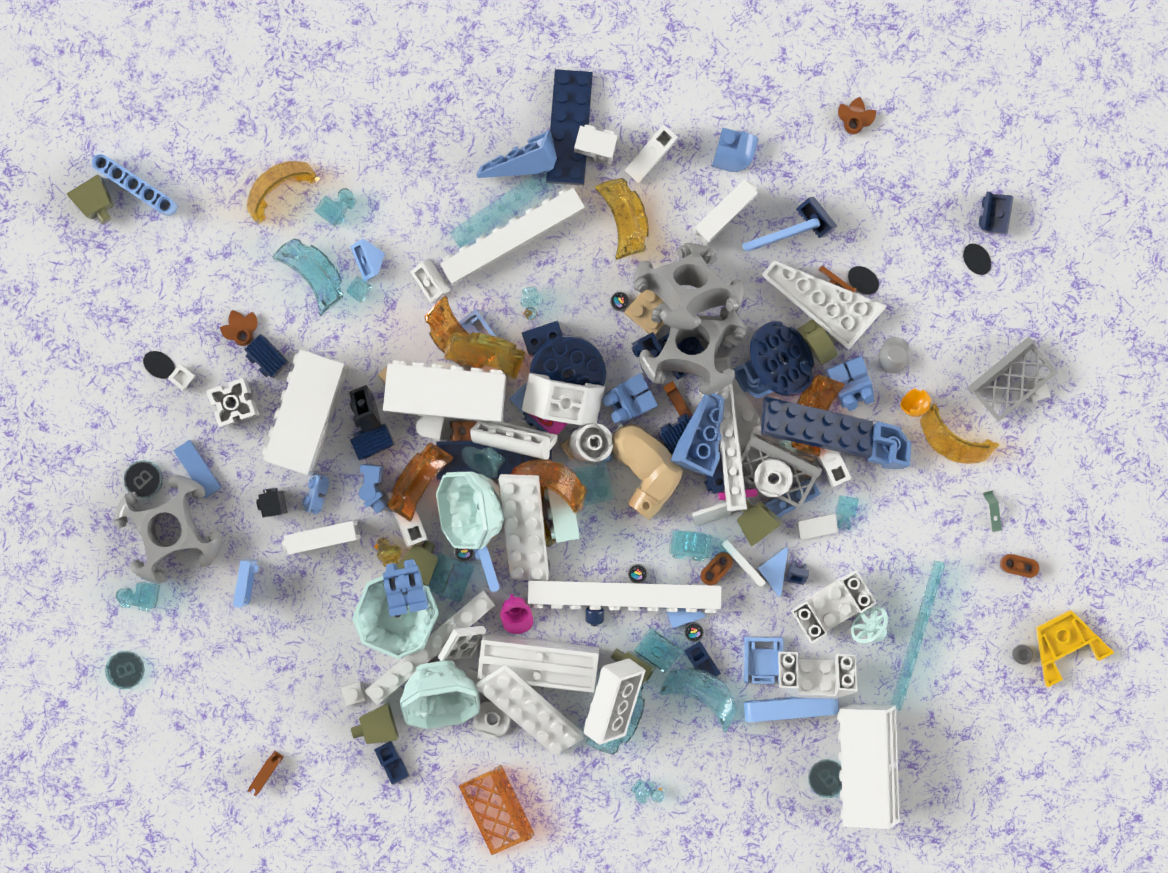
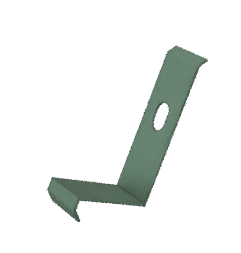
[983,490,1002,532]

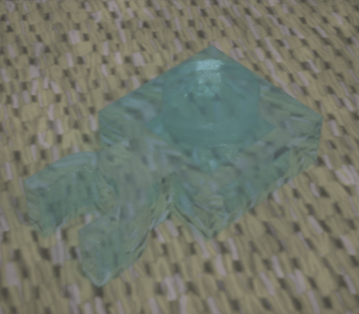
[836,495,859,530]

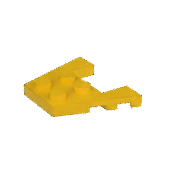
[1035,610,1114,687]

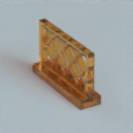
[459,765,535,855]

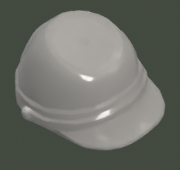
[878,337,910,373]

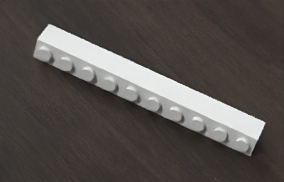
[528,581,722,613]

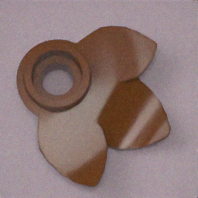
[838,97,876,135]
[220,310,258,346]

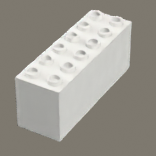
[262,350,349,475]
[383,360,507,423]
[477,634,599,693]
[837,704,900,829]

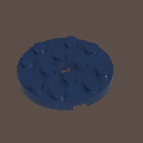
[750,321,815,396]
[529,335,606,386]

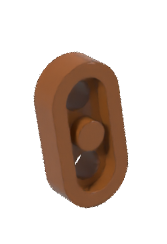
[700,552,733,586]
[1000,554,1039,578]

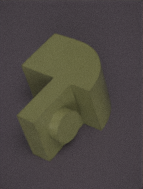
[797,319,838,365]

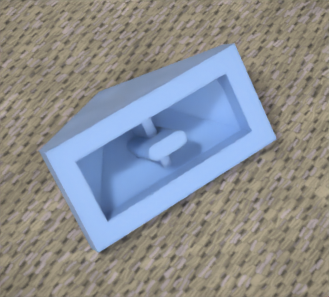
[350,239,385,282]

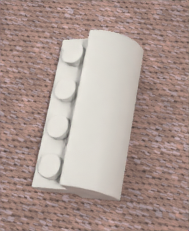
[470,421,557,460]

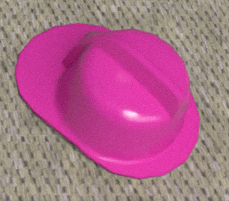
[500,594,533,634]

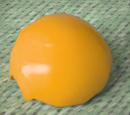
[900,388,931,417]

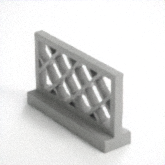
[967,337,1058,422]
[741,432,822,509]

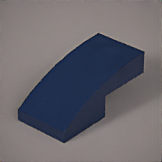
[684,641,721,684]
[374,741,410,785]

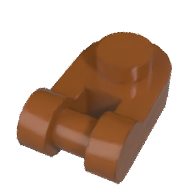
[450,422,477,441]

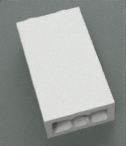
[692,179,758,246]
[282,520,361,555]

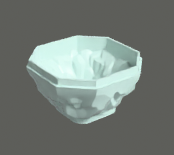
[436,472,504,549]
[352,576,439,659]
[400,660,481,729]

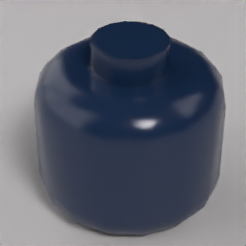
[585,606,604,626]

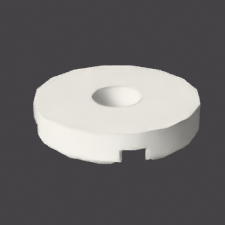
[754,459,793,497]
[473,700,511,738]

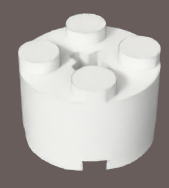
[568,423,613,463]

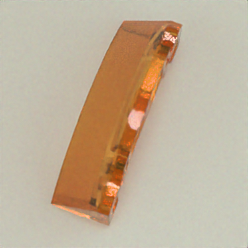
[424,296,500,369]
[791,374,845,457]
[387,443,454,522]
[510,459,587,513]

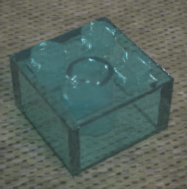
[568,462,614,508]
[669,529,712,561]

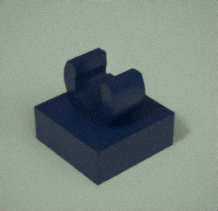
[785,561,809,585]

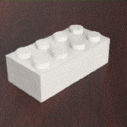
[583,658,646,745]

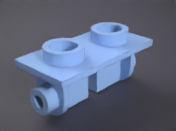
[302,473,330,514]

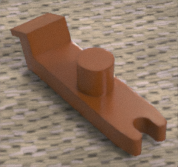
[818,266,857,293]
[663,381,693,415]
[248,750,284,796]

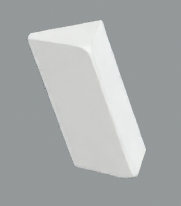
[410,259,450,303]
[691,501,731,526]
[796,513,838,540]

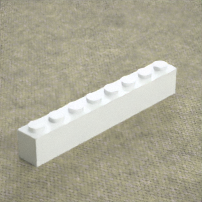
[440,187,585,285]
[365,589,496,705]

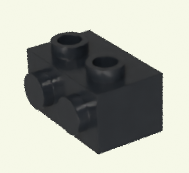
[349,385,382,433]
[256,488,288,518]

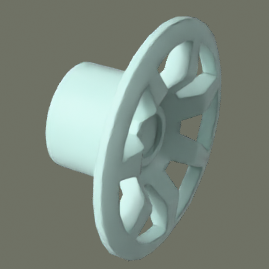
[851,606,888,644]

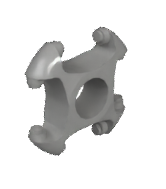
[633,243,745,330]
[639,302,747,395]
[113,475,223,584]

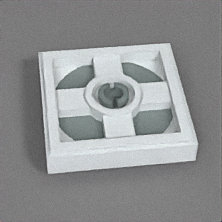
[438,626,487,661]

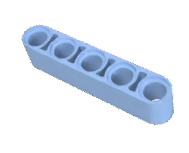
[92,154,177,216]
[744,697,839,722]

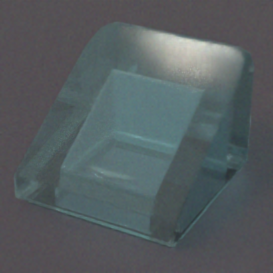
[346,276,373,302]

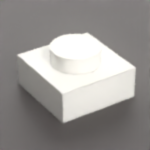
[168,364,196,391]
[1025,380,1051,403]
[341,682,365,706]

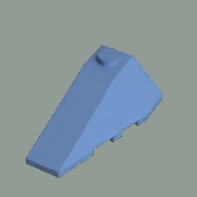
[477,130,557,178]
[671,393,724,477]

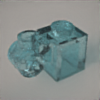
[314,188,357,227]
[116,582,160,611]

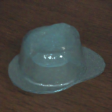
[462,446,505,479]

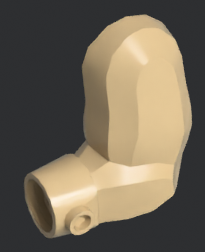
[611,423,683,520]

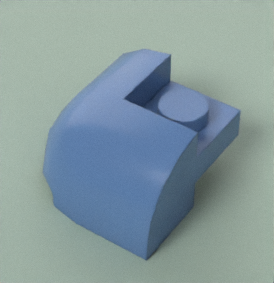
[712,128,759,172]
[733,360,773,399]
[868,421,911,469]

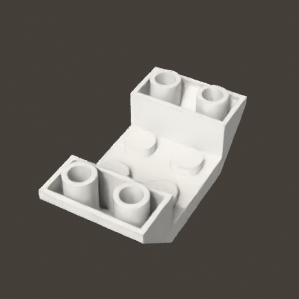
[521,373,605,425]
[791,570,877,644]
[778,652,857,699]

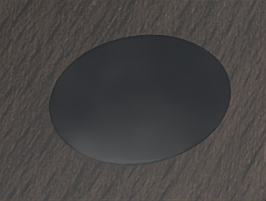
[963,244,991,275]
[848,266,879,295]
[143,351,175,379]

